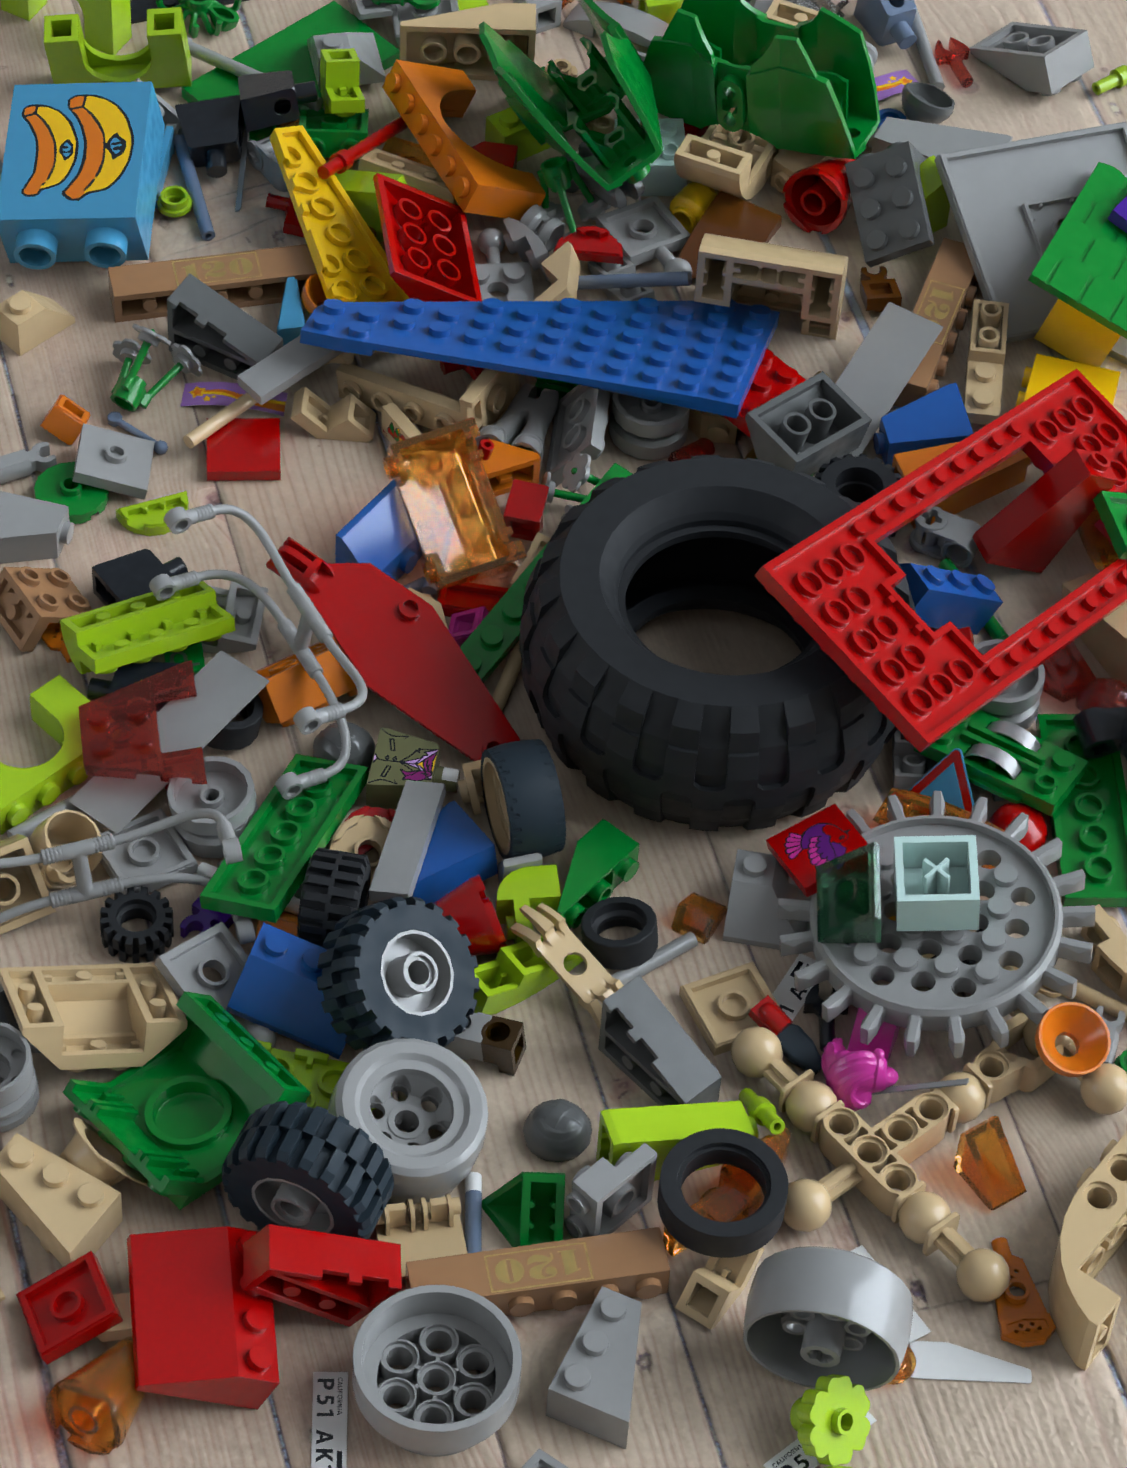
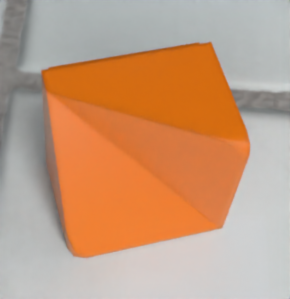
[40,394,91,445]

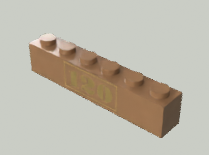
[893,238,978,407]
[108,244,317,323]
[405,1227,670,1317]

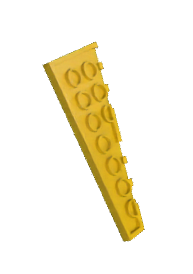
[269,125,410,355]

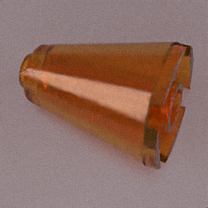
[46,1336,146,1456]

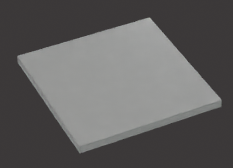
[934,121,1127,343]

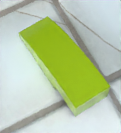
[473,936,583,1015]

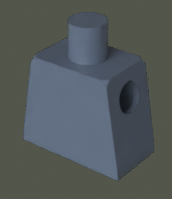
[853,0,917,49]

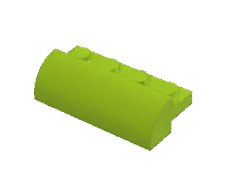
[60,581,236,675]

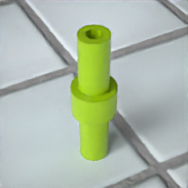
[1092,65,1127,95]
[739,1088,785,1135]

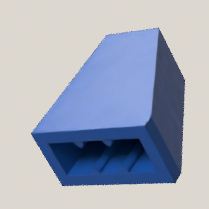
[873,383,974,466]
[412,800,498,904]

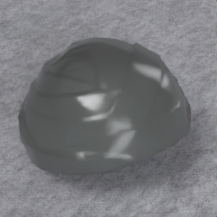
[901,82,955,124]
[313,722,376,771]
[523,1099,592,1162]

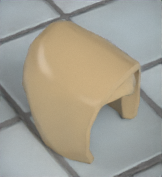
[29,810,103,889]

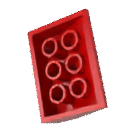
[373,173,482,302]
[127,1226,280,1410]

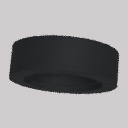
[657,1128,789,1258]

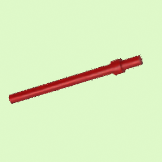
[317,116,408,180]

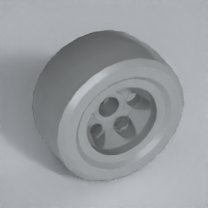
[328,1038,488,1205]
[743,1246,913,1391]

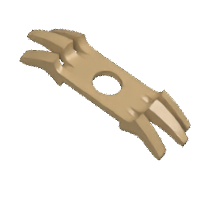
[510,903,624,1030]

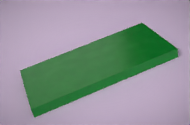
[181,1,400,141]

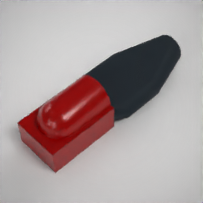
[748,995,822,1075]

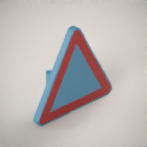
[899,748,974,819]

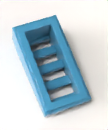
[277,277,305,346]

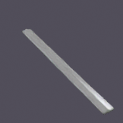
[235,126,249,212]
[872,1078,969,1095]

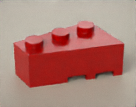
[243,1224,402,1327]

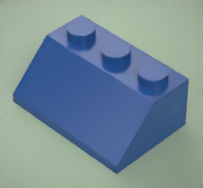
[335,469,439,581]
[899,563,1003,635]
[226,923,347,1059]

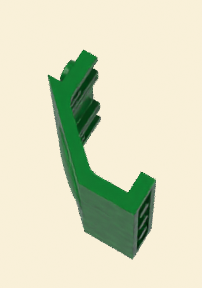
[63,991,311,1210]

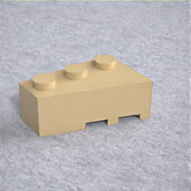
[0,1133,123,1267]

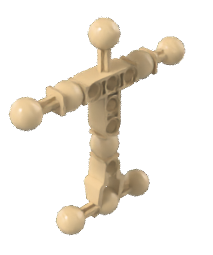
[731,962,1127,1303]

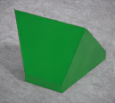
[482,1172,566,1247]

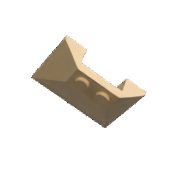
[0,963,188,1073]

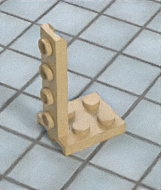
[336,364,520,444]

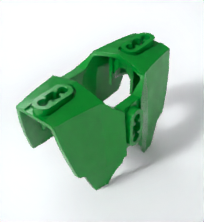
[479,0,663,192]
[644,0,880,159]

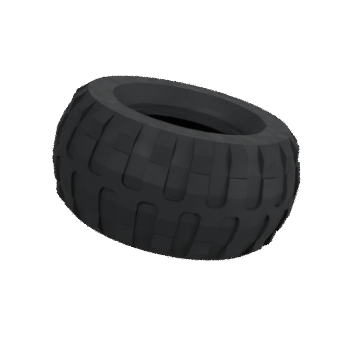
[519,455,916,831]

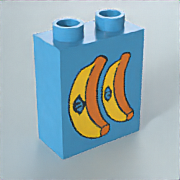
[0,81,165,270]

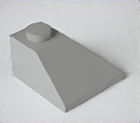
[307,32,386,89]
[722,849,811,950]

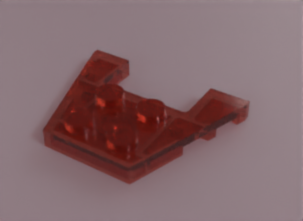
[78,660,208,785]

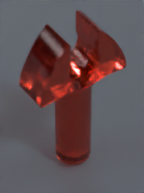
[934,37,974,88]

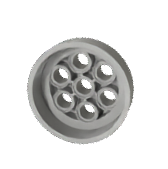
[352,1285,522,1457]

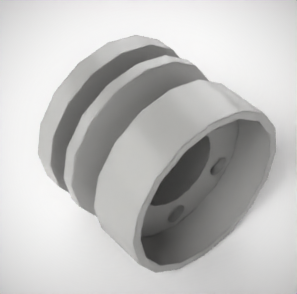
[0,1022,40,1132]

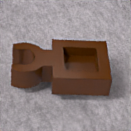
[860,266,902,312]

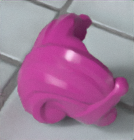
[821,1037,899,1112]

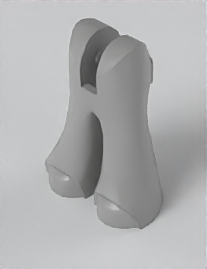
[475,383,559,460]

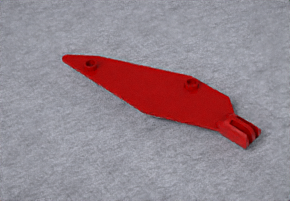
[266,537,520,761]

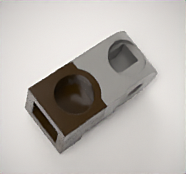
[444,1012,526,1076]

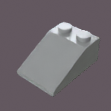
[970,22,1094,96]

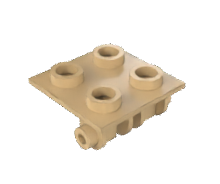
[375,1194,467,1279]

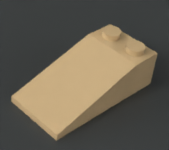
[400,3,536,81]

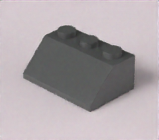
[745,371,872,475]

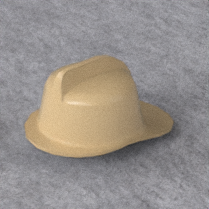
[59,1118,148,1187]

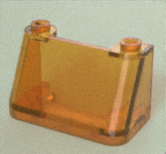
[382,417,527,590]

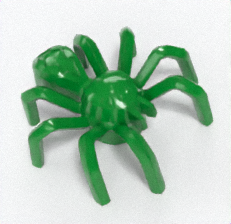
[156,0,242,39]

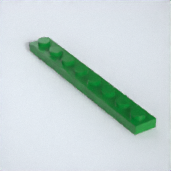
[460,463,633,683]

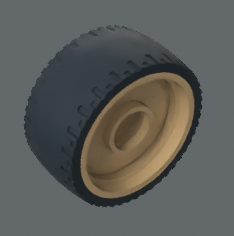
[481,739,566,860]

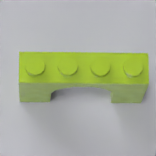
[0,0,132,55]
[44,7,192,88]
[0,674,121,835]

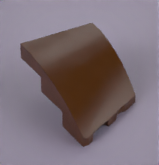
[678,191,782,279]

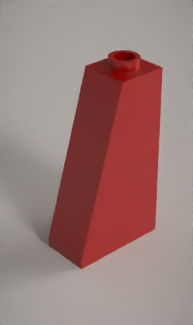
[972,448,1118,573]

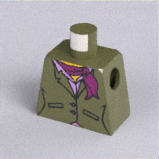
[366,727,460,810]

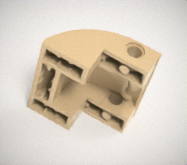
[694,233,848,340]

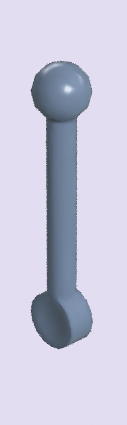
[107,412,168,455]

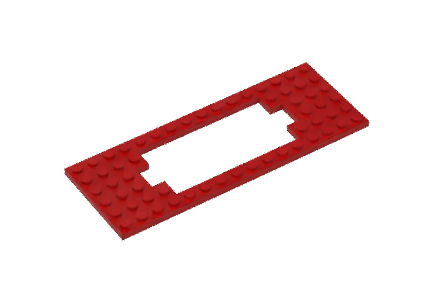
[754,369,1127,752]

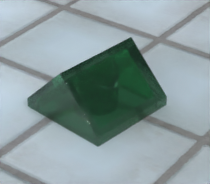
[816,842,881,944]

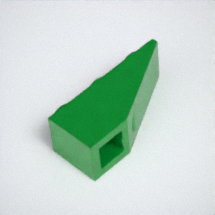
[555,819,640,931]

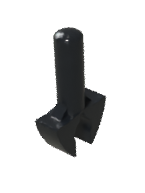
[803,984,849,1052]

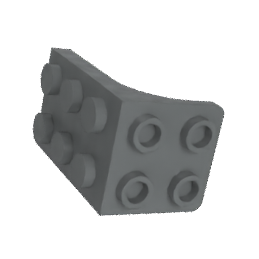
[845,141,935,268]

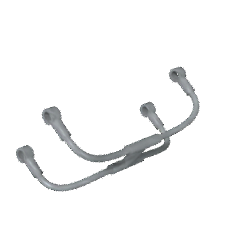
[149,504,368,800]
[0,808,256,945]

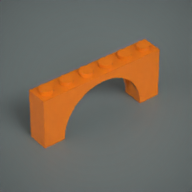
[382,59,546,220]

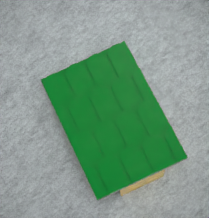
[1028,162,1127,367]

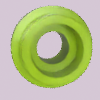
[157,186,192,218]

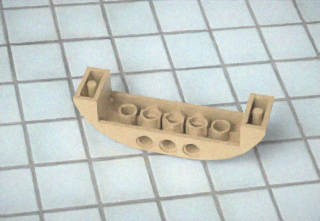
[674,0,819,199]
[1048,1132,1127,1371]

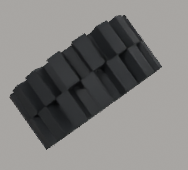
[100,886,174,963]

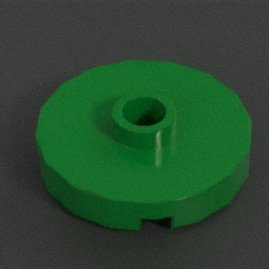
[34,462,109,524]

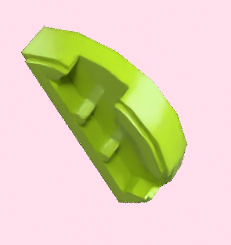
[116,491,189,536]

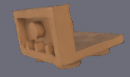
[0,566,93,652]

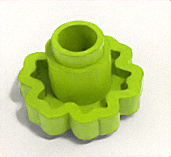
[790,1374,871,1466]

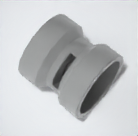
[520,204,566,252]

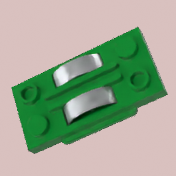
[914,710,1089,817]

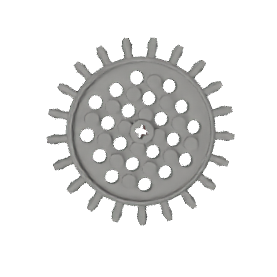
[778,791,1096,1058]

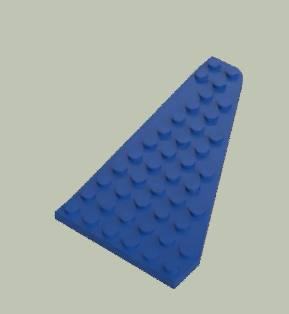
[300,298,780,418]

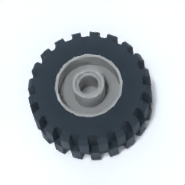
[317,896,479,1051]
[222,1101,394,1239]

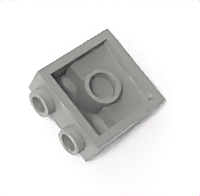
[564,1143,657,1238]

